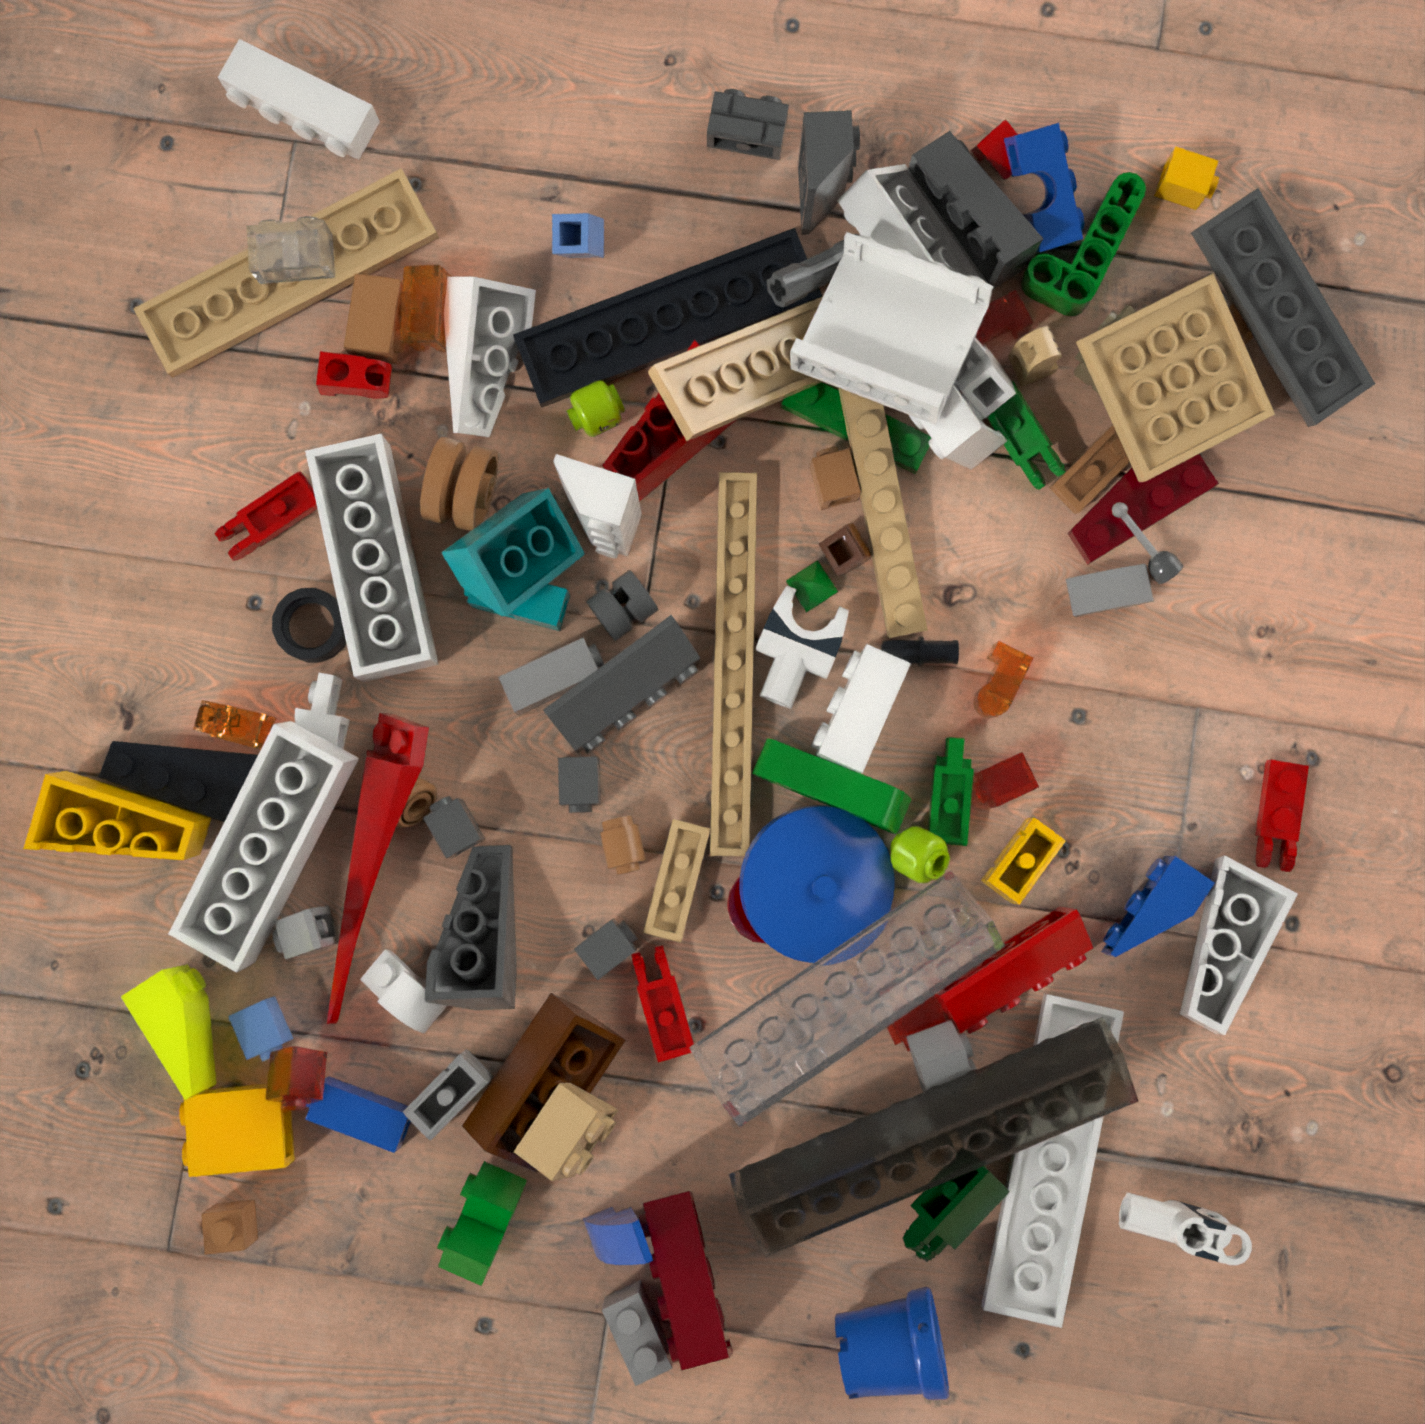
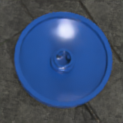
[739,805,895,963]

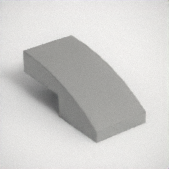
[1066,564,1154,617]

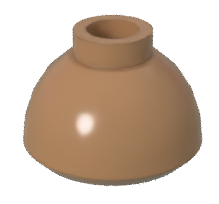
[397,778,437,828]

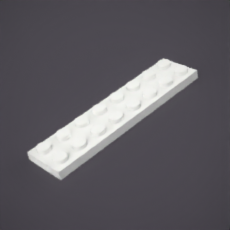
[981,993,1124,1328]

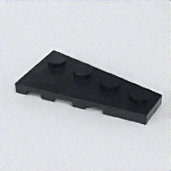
[98,741,258,822]

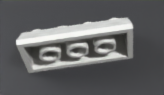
[837,164,988,284]
[553,454,642,558]

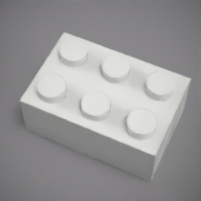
[811,644,911,773]

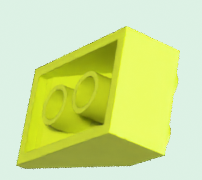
[121,964,217,1100]

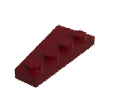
[1067,454,1219,565]

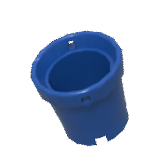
[835,1287,950,1400]

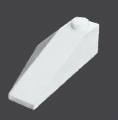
[444,277,536,437]

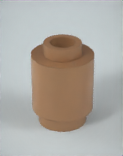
[600,816,646,875]

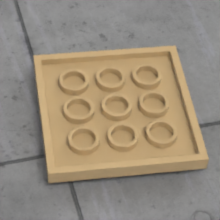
[1076,274,1275,482]

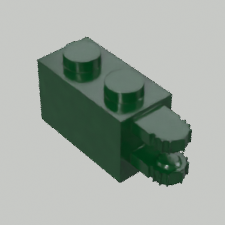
[902,1148,1010,1262]

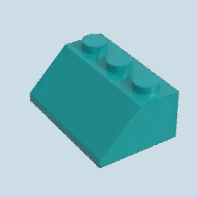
[441,488,585,617]

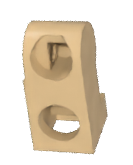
[1008,326,1062,387]

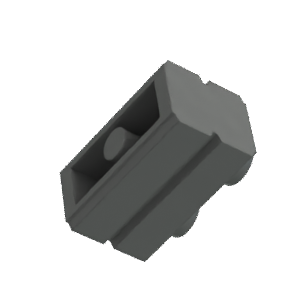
[707,89,789,160]

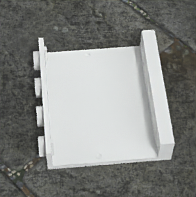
[790,232,993,425]

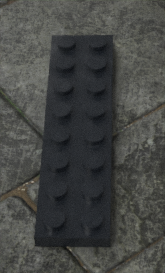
[513,228,823,408]

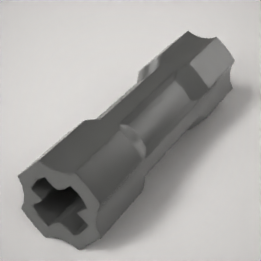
[767,234,859,307]

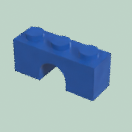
[1004,123,1085,252]

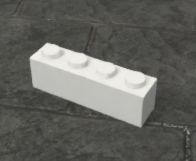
[218,39,380,160]

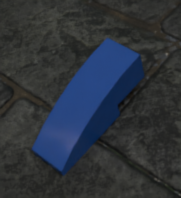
[583,1206,653,1265]

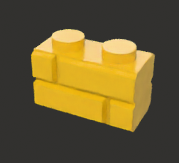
[981,817,1066,905]

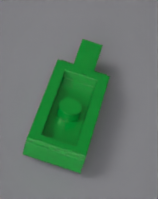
[928,737,974,846]

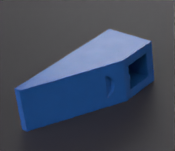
[1101,856,1215,957]

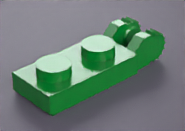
[987,381,1066,490]

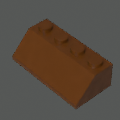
[462,993,626,1172]

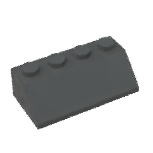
[543,615,700,754]

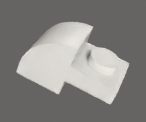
[295,673,349,749]
[360,949,447,1033]

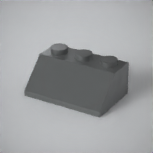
[798,110,860,235]

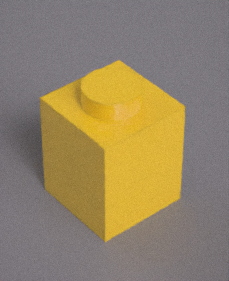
[1154,146,1219,210]

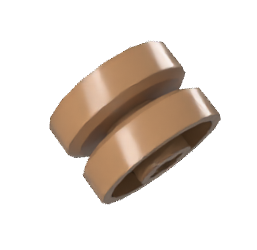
[420,436,499,531]

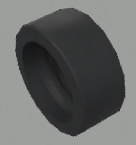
[272,588,346,663]

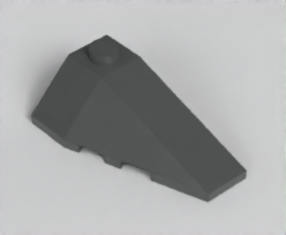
[425,845,517,1010]

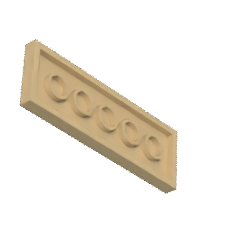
[648,297,823,441]

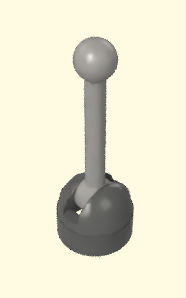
[1112,502,1183,584]

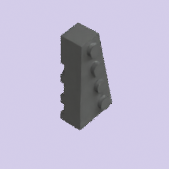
[908,131,1043,289]

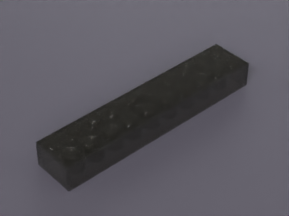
[729,1017,1139,1257]

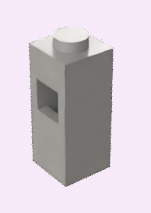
[498,638,604,715]

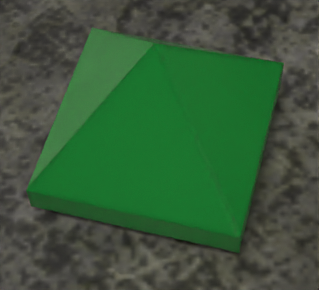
[786,560,838,613]

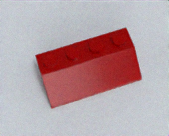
[930,906,1093,1034]

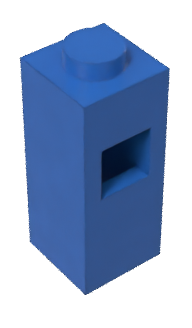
[305,1076,411,1153]

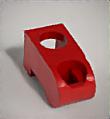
[316,351,392,399]

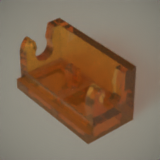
[399,265,452,353]

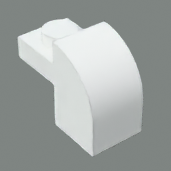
[957,337,1016,418]

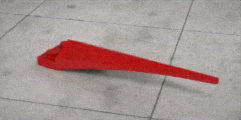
[327,713,429,1024]

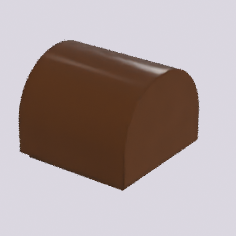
[819,523,873,577]

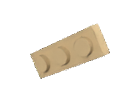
[643,819,710,943]

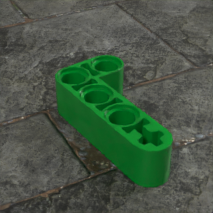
[1021,172,1146,316]
[752,738,912,835]

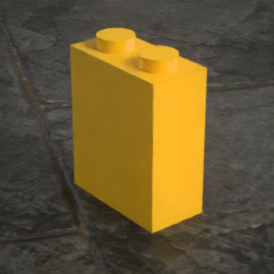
[179,1081,295,1177]

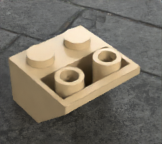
[514,1083,618,1181]

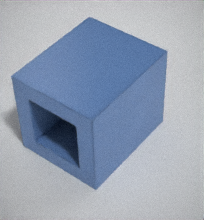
[552,213,604,258]
[228,996,293,1062]

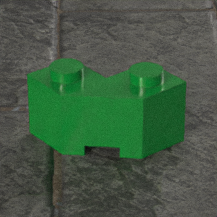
[437,1161,527,1286]

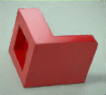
[970,119,1018,180]

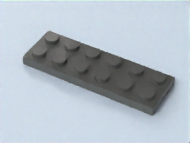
[1191,188,1375,427]

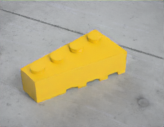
[23,771,211,860]

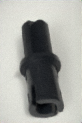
[881,637,959,667]

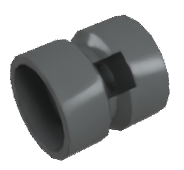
[586,570,659,642]

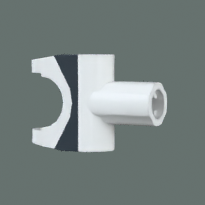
[755,585,849,709]
[1119,1193,1252,1265]

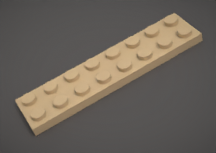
[133,168,439,378]

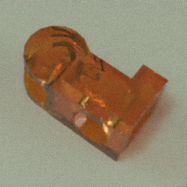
[973,641,1034,719]
[192,700,277,749]

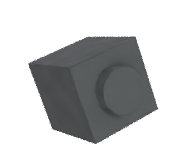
[558,756,601,813]
[423,796,485,859]
[574,918,638,980]

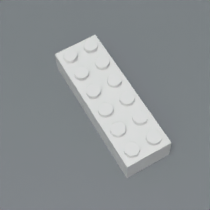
[305,434,439,682]
[168,721,359,973]

